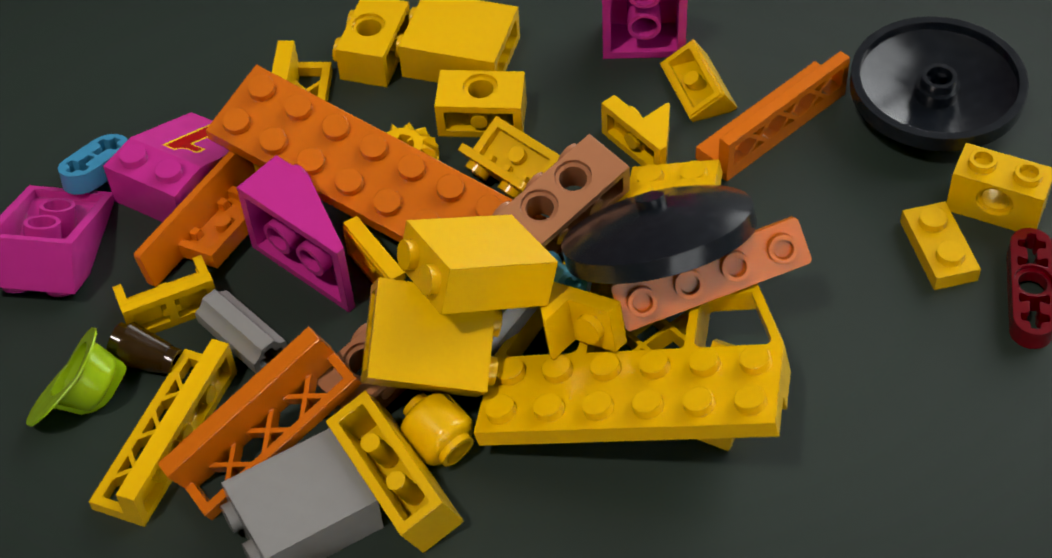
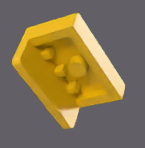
[458,116,560,200]

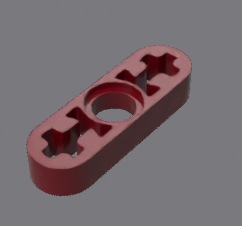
[1006,228,1052,349]

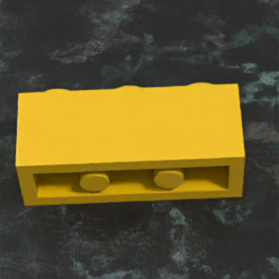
[325,390,464,553]

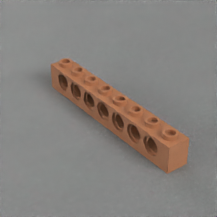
[316,134,630,413]

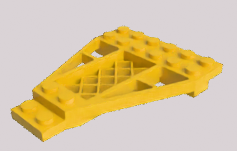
[473,159,791,446]

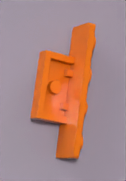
[134,151,255,287]
[610,216,812,331]

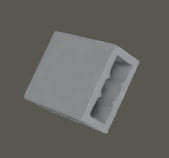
[220,428,384,558]

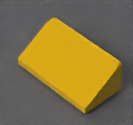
[660,39,738,122]

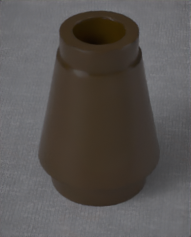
[106,322,182,375]

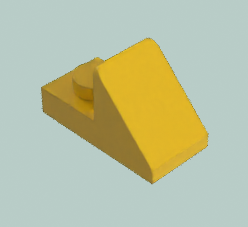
[601,95,670,166]
[539,282,627,360]

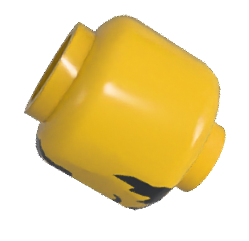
[400,392,474,467]

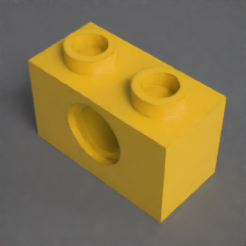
[332,0,410,88]
[434,70,527,137]
[946,143,1052,231]

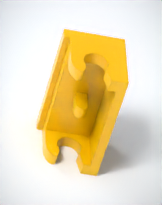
[112,255,216,334]

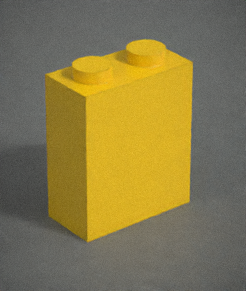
[395,0,520,83]
[397,215,558,315]
[361,277,503,397]

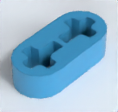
[58,134,127,195]

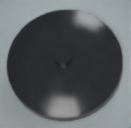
[849,16,1029,151]
[561,185,757,284]

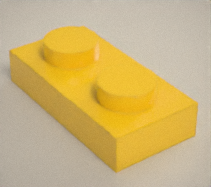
[900,201,981,290]

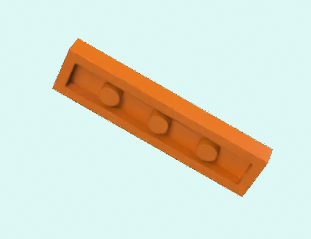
[695,51,850,181]
[158,326,362,520]

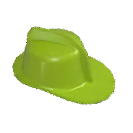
[26,327,126,427]

